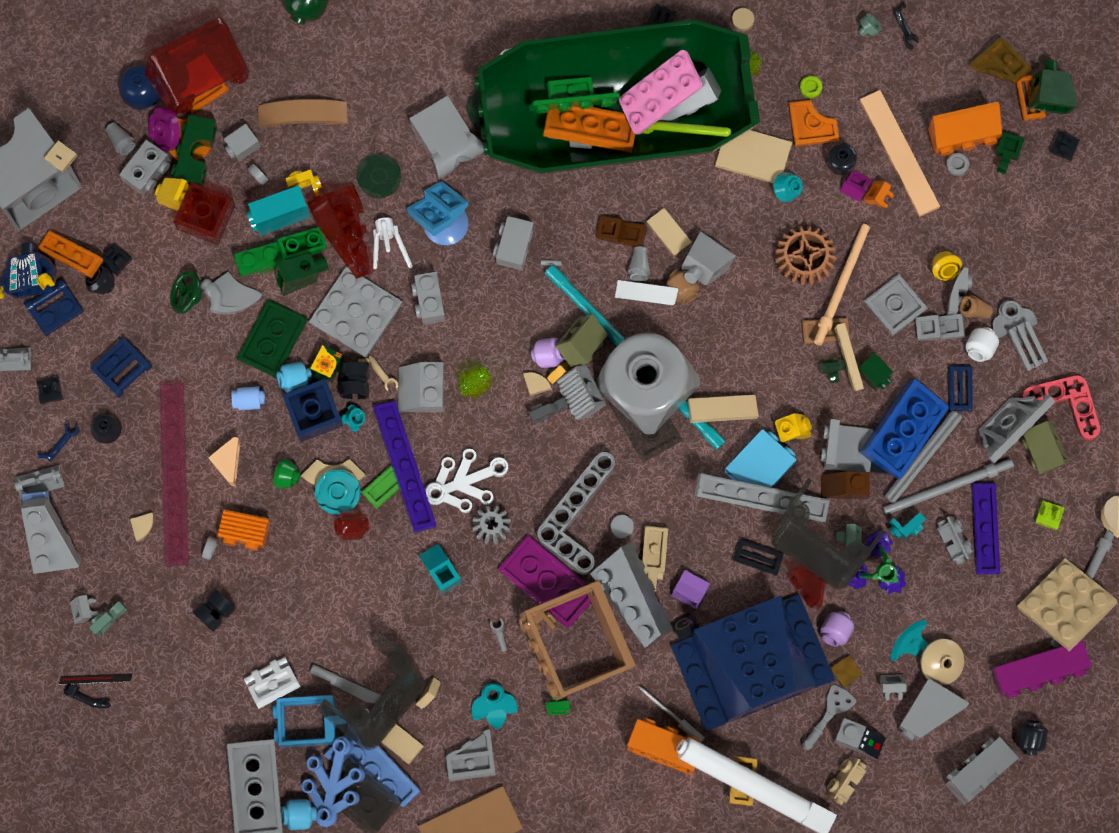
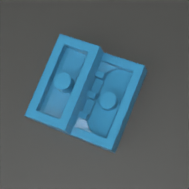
[407,181,469,236]

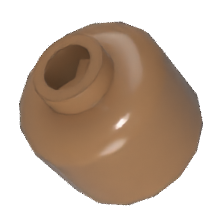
[666,269,700,304]

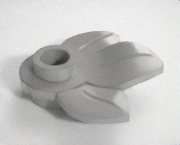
[992,300,1037,344]

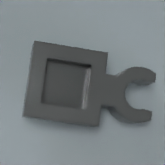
[529,398,568,425]

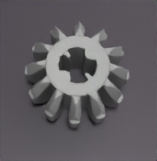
[472,506,511,545]

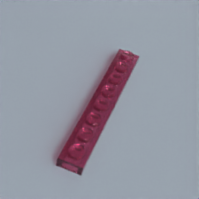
[160,384,189,567]

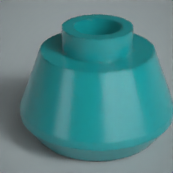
[773,172,803,203]

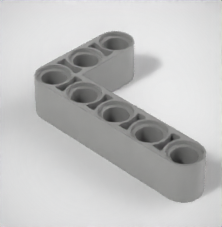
[537,452,615,575]

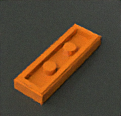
[37,230,103,278]

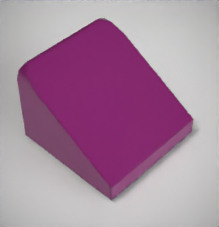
[840,170,872,202]

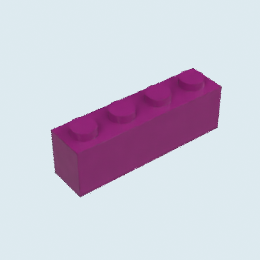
[992,640,1092,699]

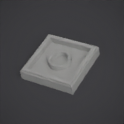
[864,274,928,337]

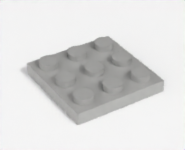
[309,267,403,358]

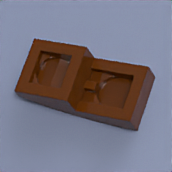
[596,216,647,247]

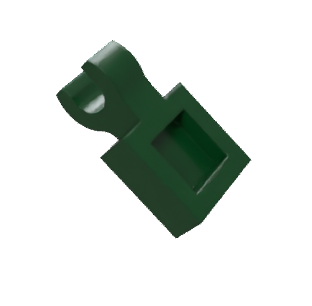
[996,131,1025,174]

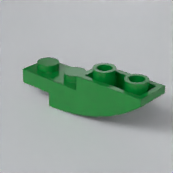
[233,227,327,278]

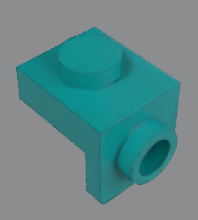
[888,512,926,541]

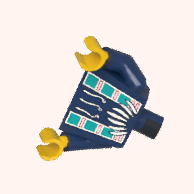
[0,243,57,299]

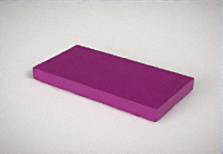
[498,535,591,629]

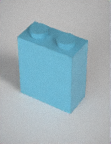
[725,429,797,488]

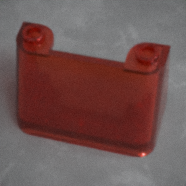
[144,18,250,115]

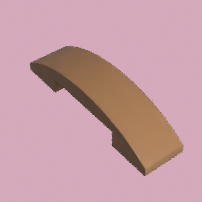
[258,99,348,127]

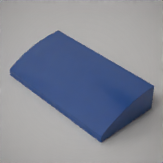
[859,379,949,479]

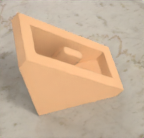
[209,437,240,486]

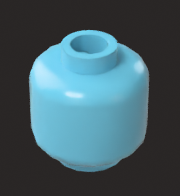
[277,362,312,393]
[281,799,316,831]

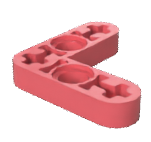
[1022,376,1100,441]

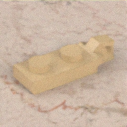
[642,526,668,592]

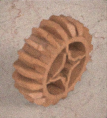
[775,225,836,286]

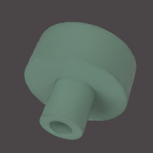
[858,13,882,37]

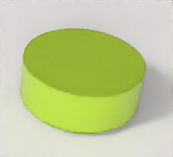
[800,76,822,99]

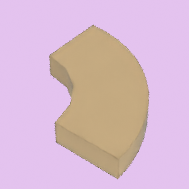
[301,459,366,486]

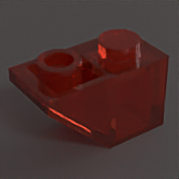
[789,555,827,611]

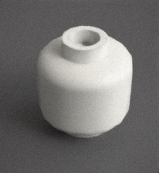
[966,327,999,362]

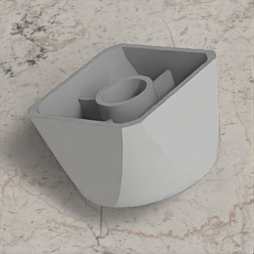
[596,332,700,434]

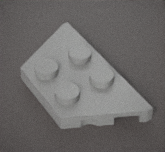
[979,395,1055,463]

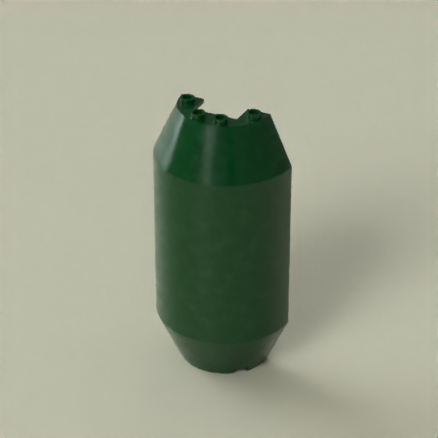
[474,19,760,174]

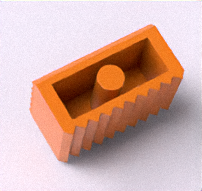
[218,509,270,551]

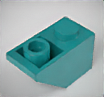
[418,544,462,595]

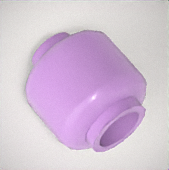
[531,337,565,368]
[820,611,854,647]

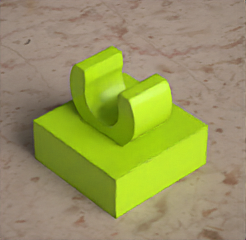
[1035,501,1065,530]

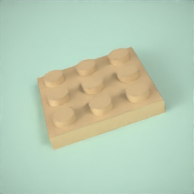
[1018,558,1118,652]

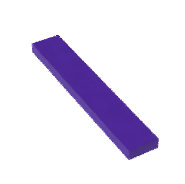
[373,400,437,533]

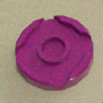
[148,107,180,152]

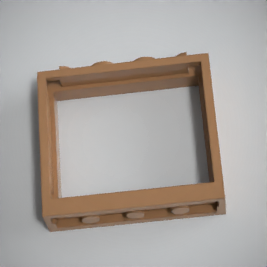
[519,580,636,701]

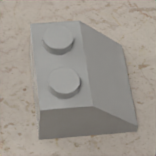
[398,362,444,412]

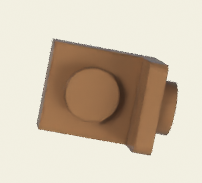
[519,611,556,636]

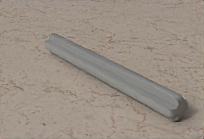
[885,411,962,503]

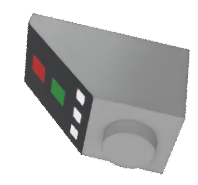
[834,718,886,760]

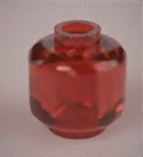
[334,510,369,541]

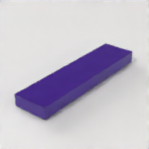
[972,483,1000,575]

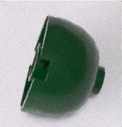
[283,0,329,25]

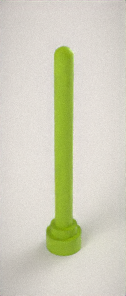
[642,121,731,137]

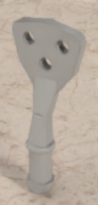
[802,685,856,750]

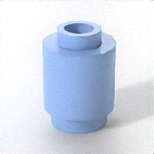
[232,386,265,411]

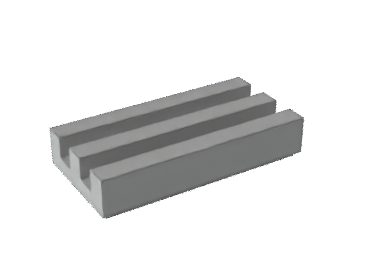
[1007,320,1048,371]

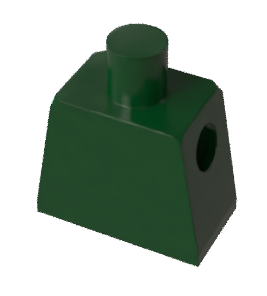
[1029,60,1077,114]
[274,253,329,296]

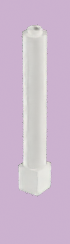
[676,737,837,833]

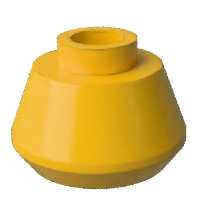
[932,251,962,281]

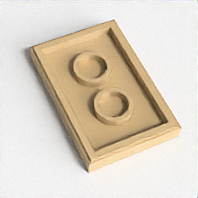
[715,130,792,183]

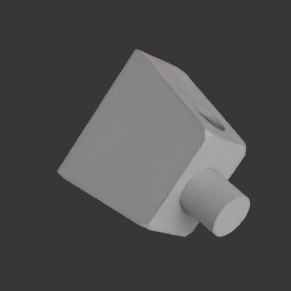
[682,232,736,285]

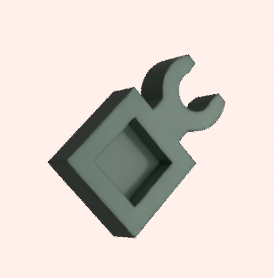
[89,601,127,637]

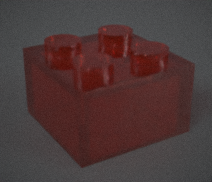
[173,182,236,245]

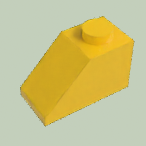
[155,178,192,213]

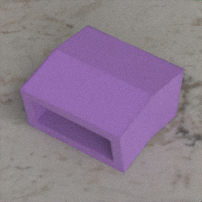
[671,570,710,610]

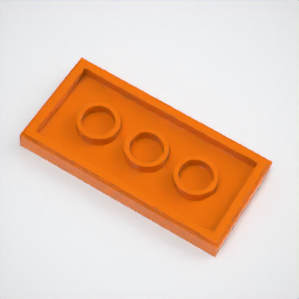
[543,107,635,153]

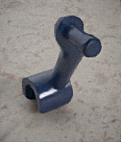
[38,423,80,461]

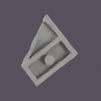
[446,729,496,781]

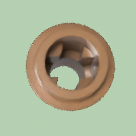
[959,295,993,318]

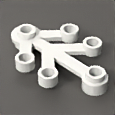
[425,449,508,513]

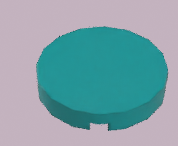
[315,468,361,515]

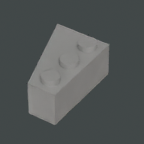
[658,67,722,123]
[21,497,82,574]
[945,737,1018,806]

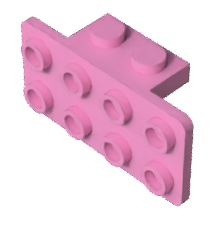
[619,50,702,134]

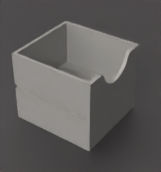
[0,108,83,232]

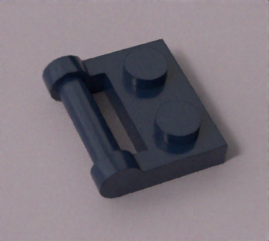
[24,278,84,336]
[90,337,152,398]

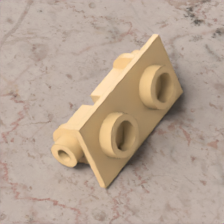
[825,756,867,806]

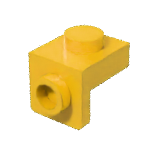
[285,169,322,197]
[775,413,812,442]

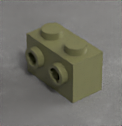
[555,313,608,367]
[1022,421,1070,474]

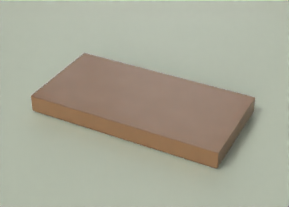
[418,786,523,833]

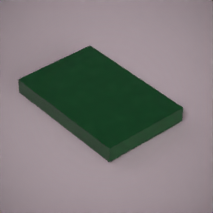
[237,300,308,379]

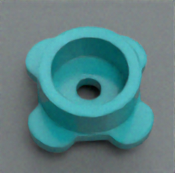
[341,405,365,432]

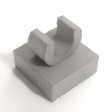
[70,595,99,624]
[880,674,906,701]

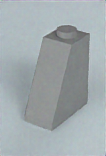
[898,678,969,741]

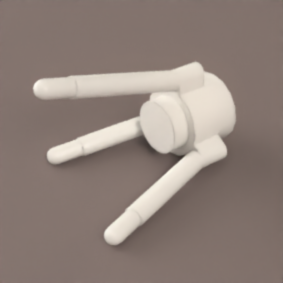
[373,218,413,269]

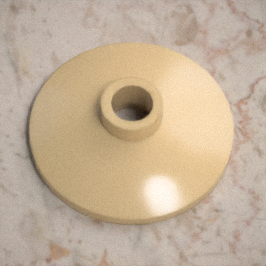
[921,639,964,685]

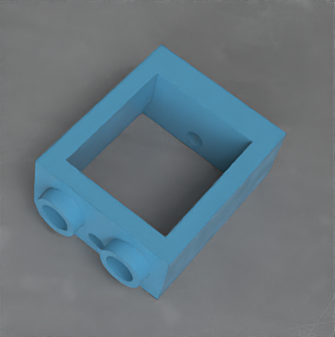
[273,695,336,748]

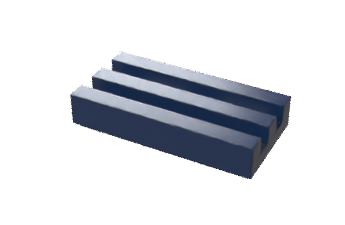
[949,366,973,412]

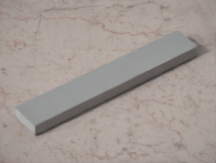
[694,473,830,522]

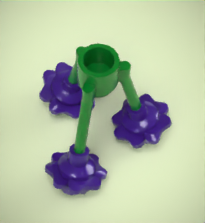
[843,531,906,594]

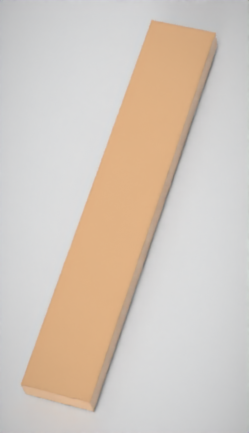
[860,90,940,217]

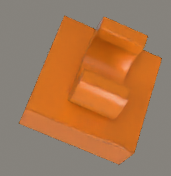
[863,181,894,208]

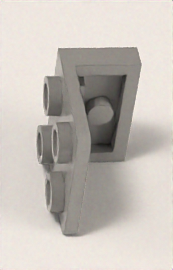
[821,419,873,472]

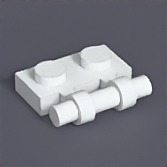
[244,657,300,709]

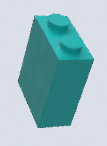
[246,185,311,236]

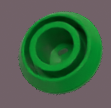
[273,459,301,489]

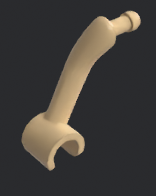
[358,356,399,393]

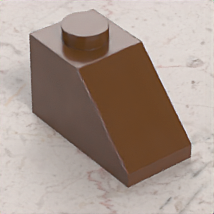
[821,471,870,500]

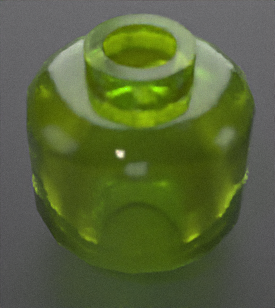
[458,365,493,399]

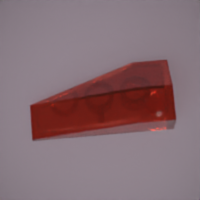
[307,185,374,279]

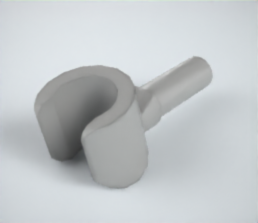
[490,618,508,652]

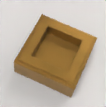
[831,655,863,688]

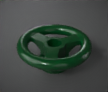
[170,270,202,314]

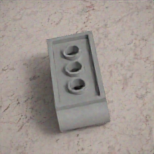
[227,739,282,833]

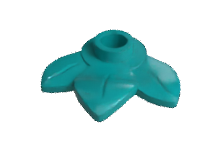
[471,683,518,730]

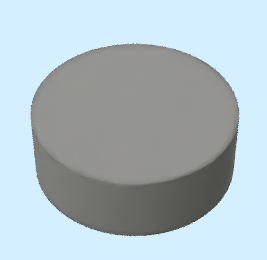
[946,153,969,176]
[248,163,269,185]
[611,515,634,539]
[202,536,218,560]

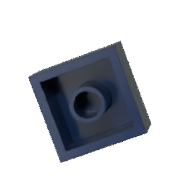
[282,379,343,442]

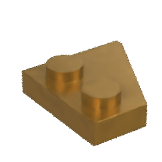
[969,36,1032,84]

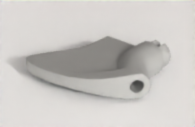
[200,272,262,314]

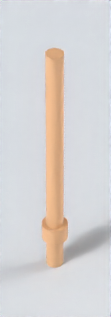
[814,224,870,346]

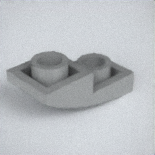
[947,267,972,315]

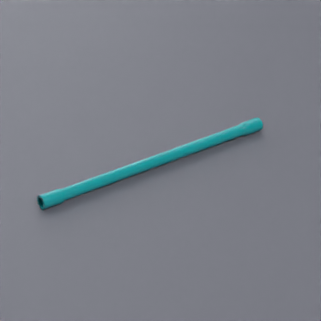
[545,264,726,450]

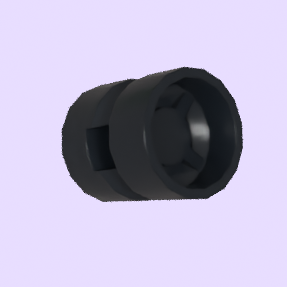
[339,362,370,399]
[192,588,236,632]

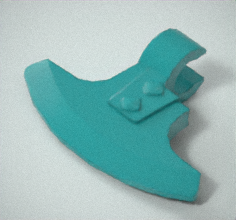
[891,619,929,661]

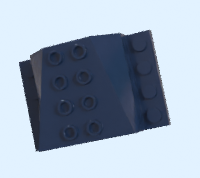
[671,594,835,732]

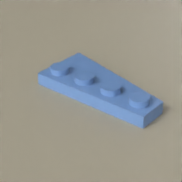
[323,723,421,807]

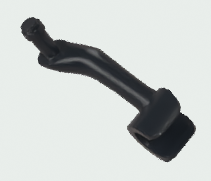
[894,2,919,50]
[64,684,111,709]

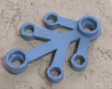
[301,737,365,827]

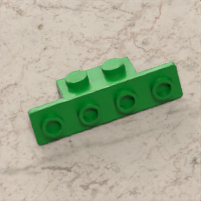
[529,77,620,114]

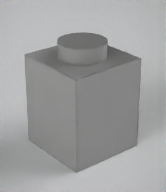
[224,124,261,162]

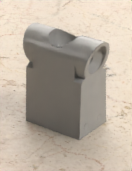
[409,96,484,179]

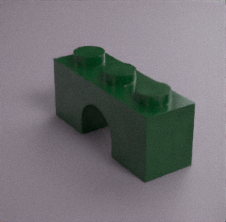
[172,115,218,190]

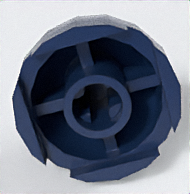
[118,64,164,110]

